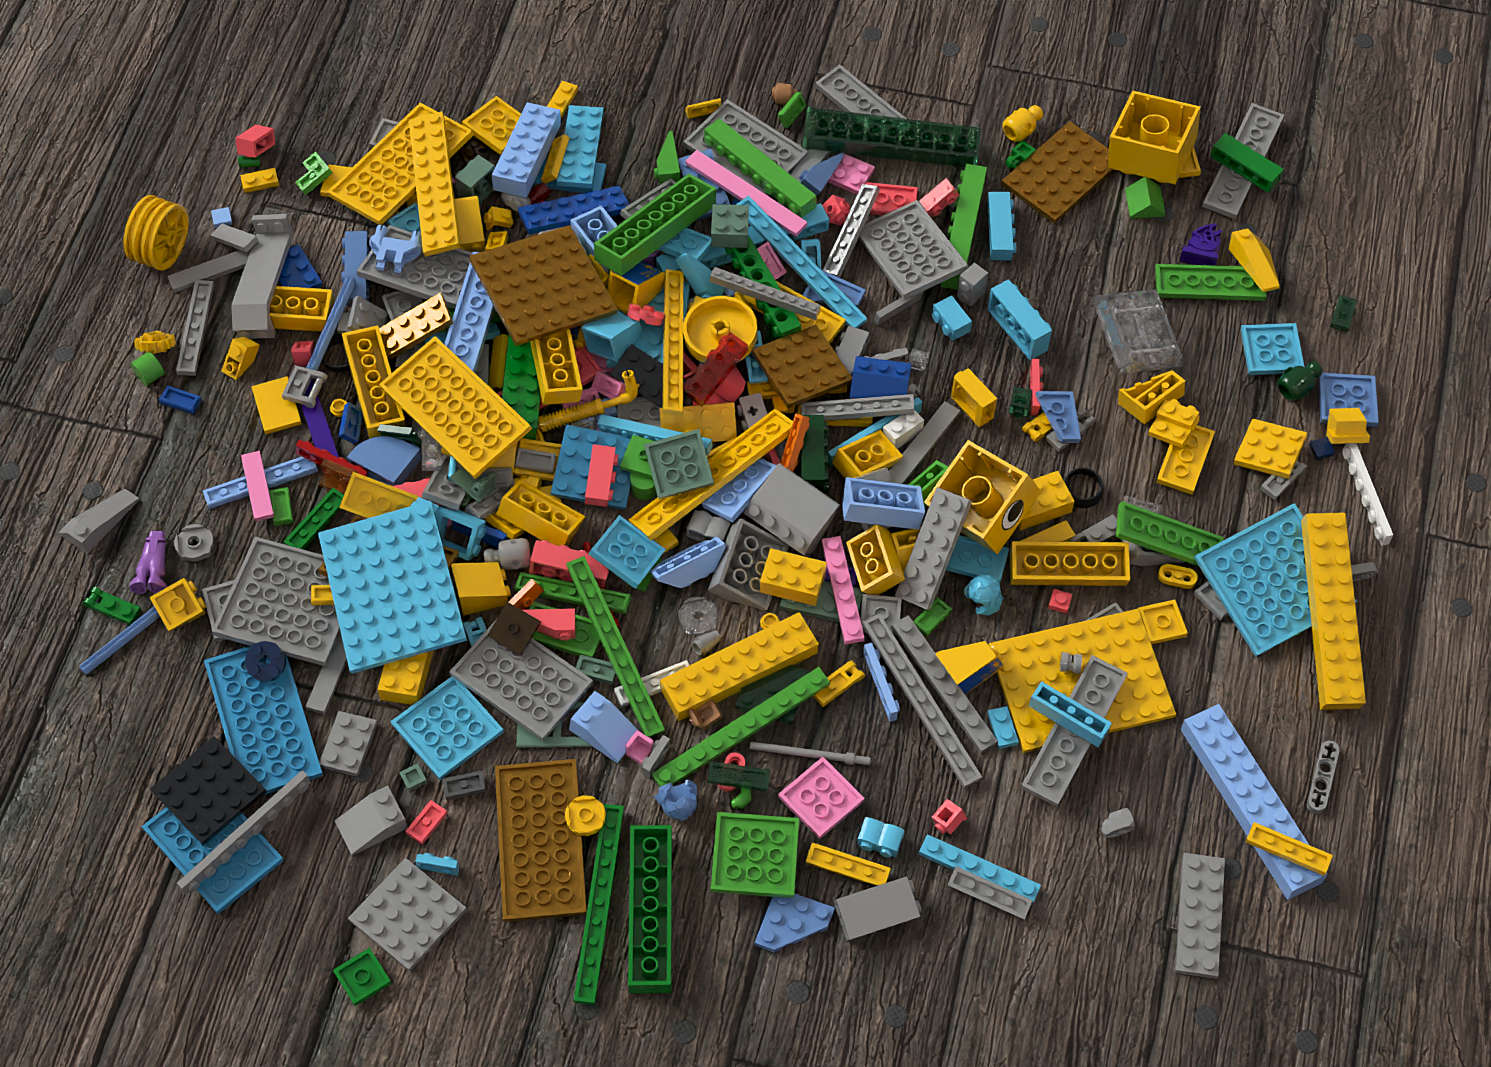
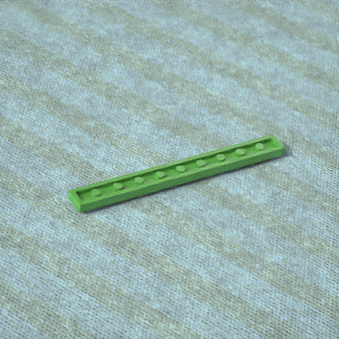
[566,556,665,738]
[652,667,830,787]

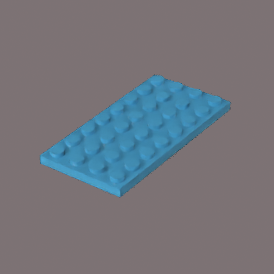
[204,646,323,795]

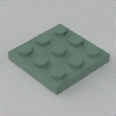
[644,429,714,500]

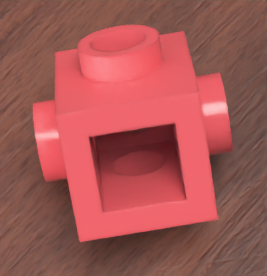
[822,195,850,226]

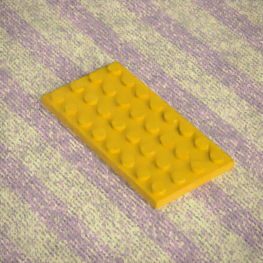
[327,103,473,225]
[379,336,532,479]

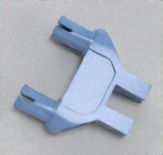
[369,225,422,274]

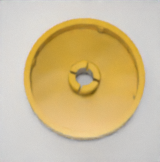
[683,296,758,366]

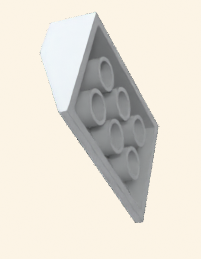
[744,463,840,555]
[708,519,789,611]

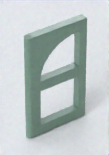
[516,702,593,748]

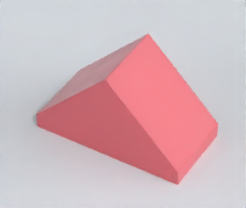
[291,341,315,367]

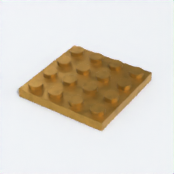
[752,325,852,408]

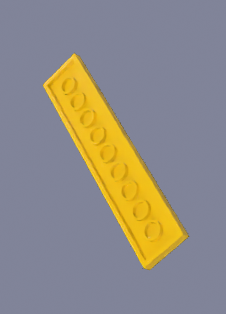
[409,111,460,257]
[628,409,793,540]

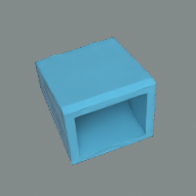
[581,312,643,363]

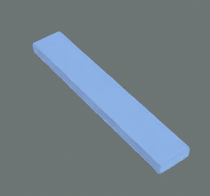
[203,457,318,509]

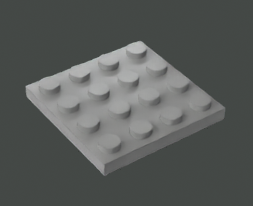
[348,858,467,972]

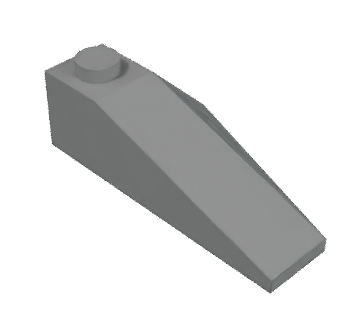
[58,489,140,554]

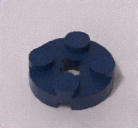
[245,641,286,681]

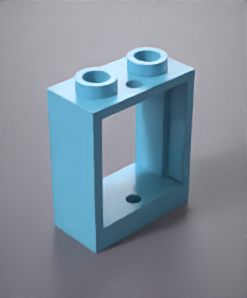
[435,506,486,561]

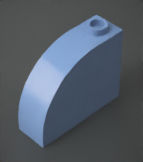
[347,436,422,486]

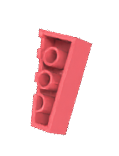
[529,540,609,588]

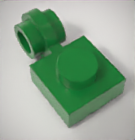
[1005,140,1036,169]

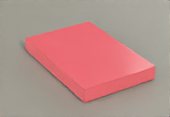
[865,182,918,216]

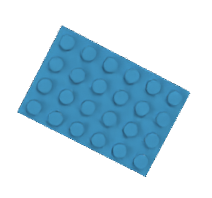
[141,807,284,914]

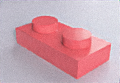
[405,800,448,845]

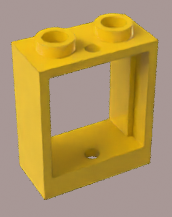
[951,368,997,428]

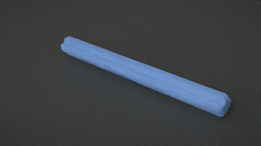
[306,276,356,371]
[79,606,160,674]

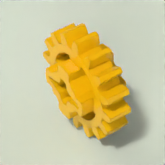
[134,331,176,354]

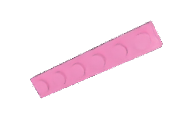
[821,536,864,644]

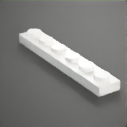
[1343,443,1393,546]

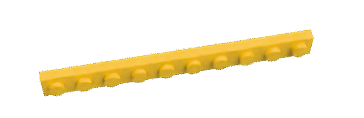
[663,269,683,416]

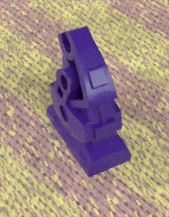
[1179,223,1222,266]

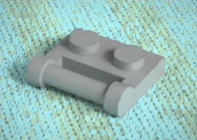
[282,366,328,408]

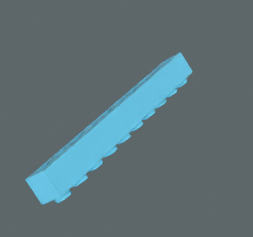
[597,414,713,455]

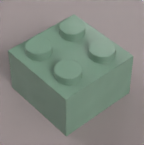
[455,155,495,204]
[711,204,749,248]

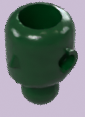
[1277,361,1323,401]

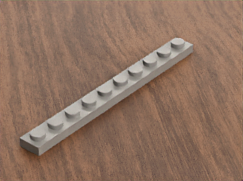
[862,613,982,789]

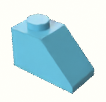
[800,239,821,269]

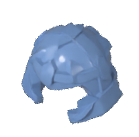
[654,780,697,821]

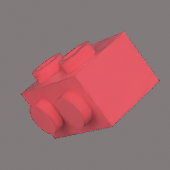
[236,125,275,157]

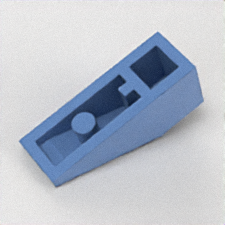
[798,153,844,195]

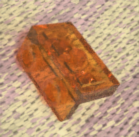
[319,459,359,494]

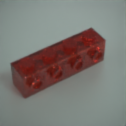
[683,332,748,407]

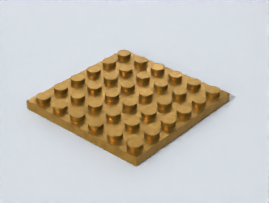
[469,225,618,346]

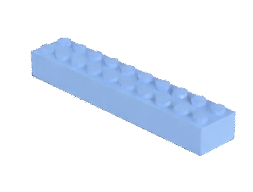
[1181,704,1328,900]

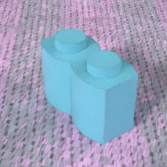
[857,817,904,858]

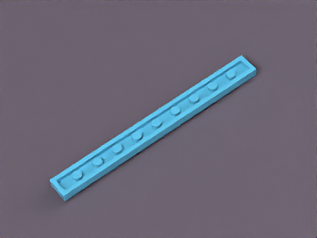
[736,195,867,328]

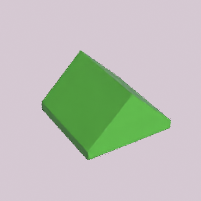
[1125,176,1165,219]

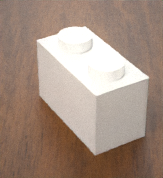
[883,411,924,449]

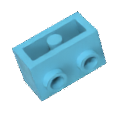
[932,296,972,341]

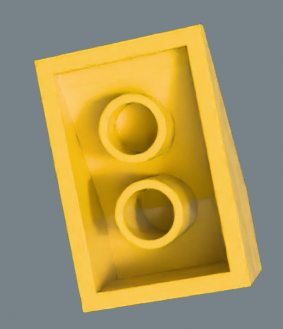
[832,430,903,479]

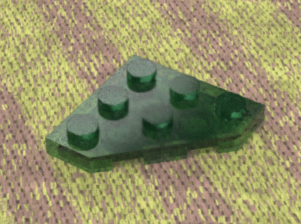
[735,665,810,725]

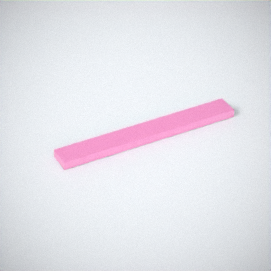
[686,150,807,237]

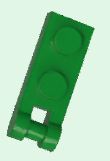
[83,587,142,625]

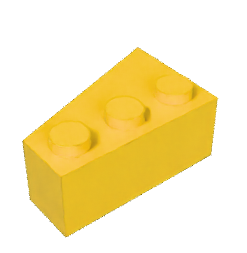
[1118,370,1185,425]

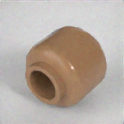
[772,83,797,105]

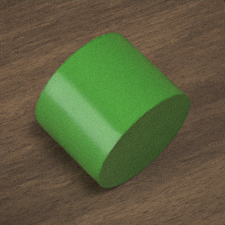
[130,352,165,386]
[630,473,657,500]

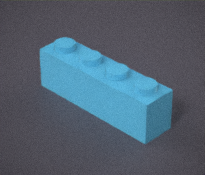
[987,192,1016,260]
[1029,681,1112,748]

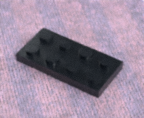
[611,344,693,408]

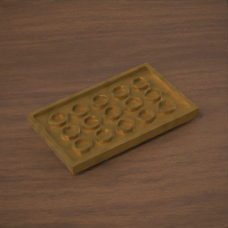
[1001,121,1115,224]

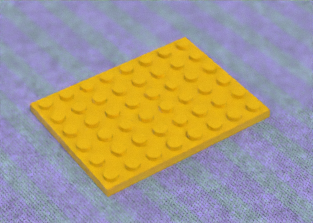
[988,609,1176,753]

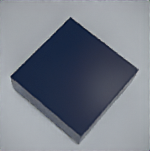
[1309,437,1335,460]

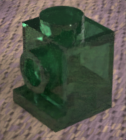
[1009,386,1032,418]

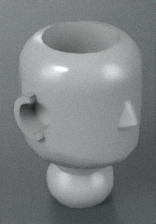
[484,538,531,570]

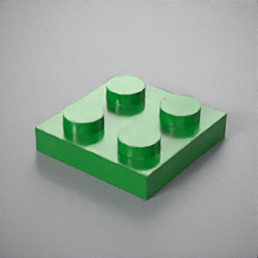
[333,947,392,1006]

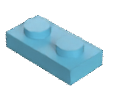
[987,706,1019,749]
[415,853,460,876]

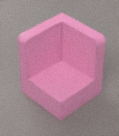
[625,730,654,764]

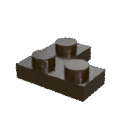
[457,136,492,166]

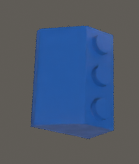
[850,356,911,399]

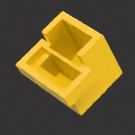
[1326,408,1370,444]

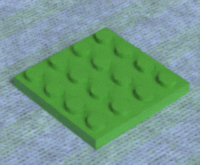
[711,812,799,898]

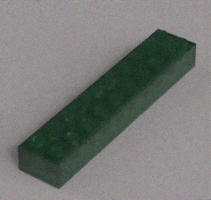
[802,107,981,167]

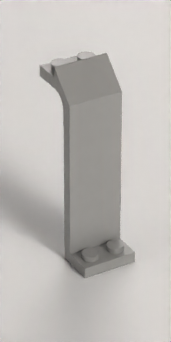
[232,214,294,339]

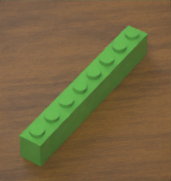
[704,118,817,218]
[940,164,987,290]

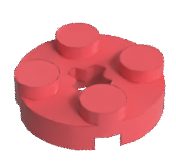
[627,303,665,326]

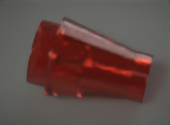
[528,182,551,205]

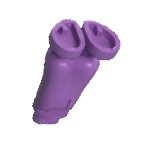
[129,531,167,594]

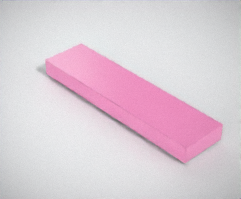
[241,451,274,522]

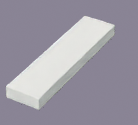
[614,660,689,707]

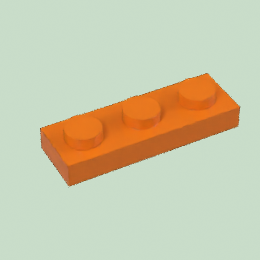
[780,413,810,472]

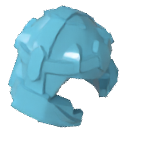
[964,575,1003,615]

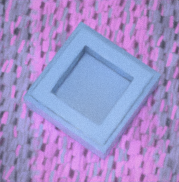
[211,207,233,228]

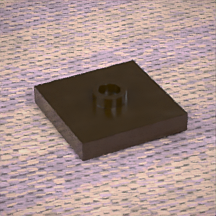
[487,602,541,656]

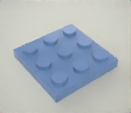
[1318,373,1378,427]

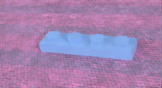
[863,643,900,722]

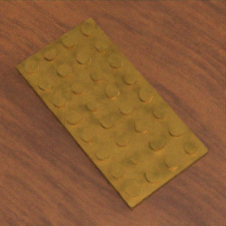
[495,759,587,922]

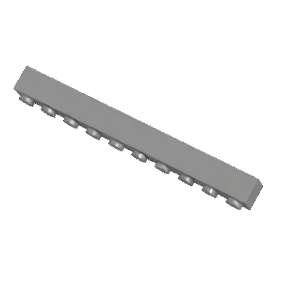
[710,267,821,320]

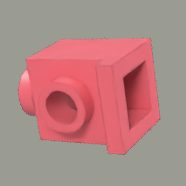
[932,799,967,835]

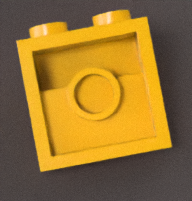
[1148,399,1199,448]
[149,578,206,632]

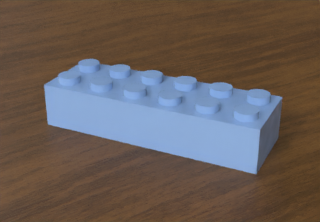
[492,102,561,198]

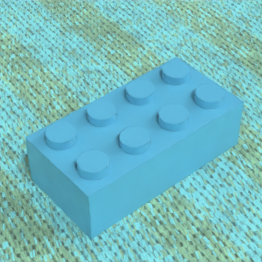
[987,279,1052,360]

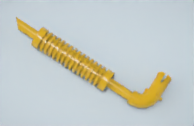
[537,370,640,432]

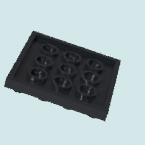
[150,736,267,846]

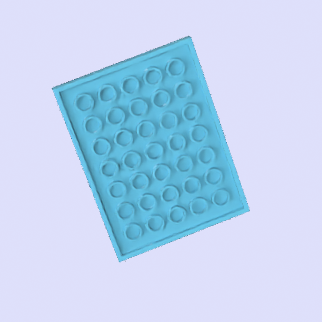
[318,501,467,674]

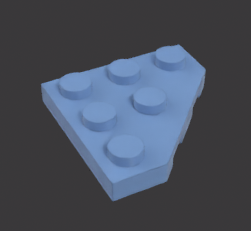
[754,893,835,952]

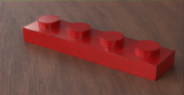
[296,439,367,479]

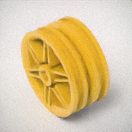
[123,195,189,271]

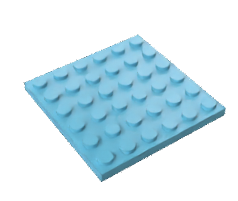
[1194,503,1357,657]

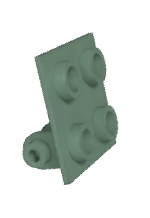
[450,467,497,503]

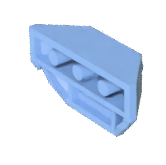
[650,537,726,588]

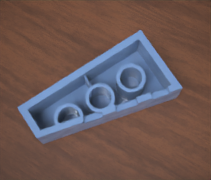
[341,231,371,306]

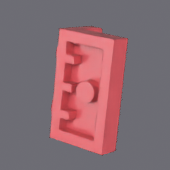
[919,178,959,218]

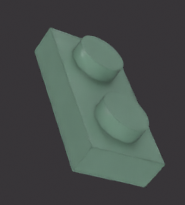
[576,654,616,685]

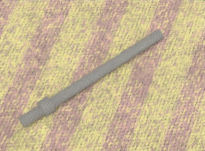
[750,742,871,765]

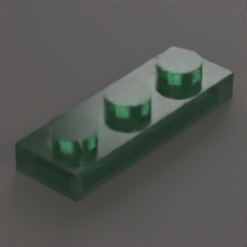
[707,761,770,792]

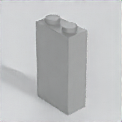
[834,876,921,941]

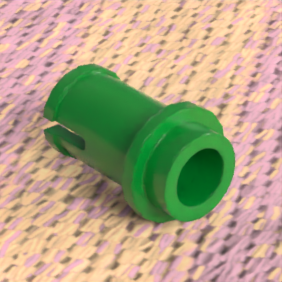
[238,155,260,169]

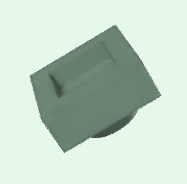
[399,763,427,792]

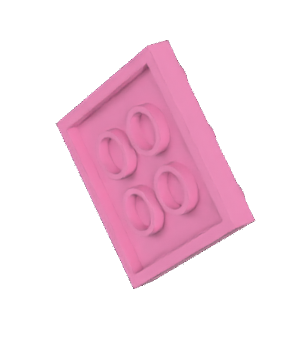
[778,757,865,839]

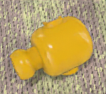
[1002,105,1043,142]

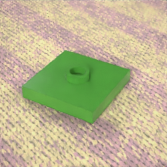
[620,435,654,479]

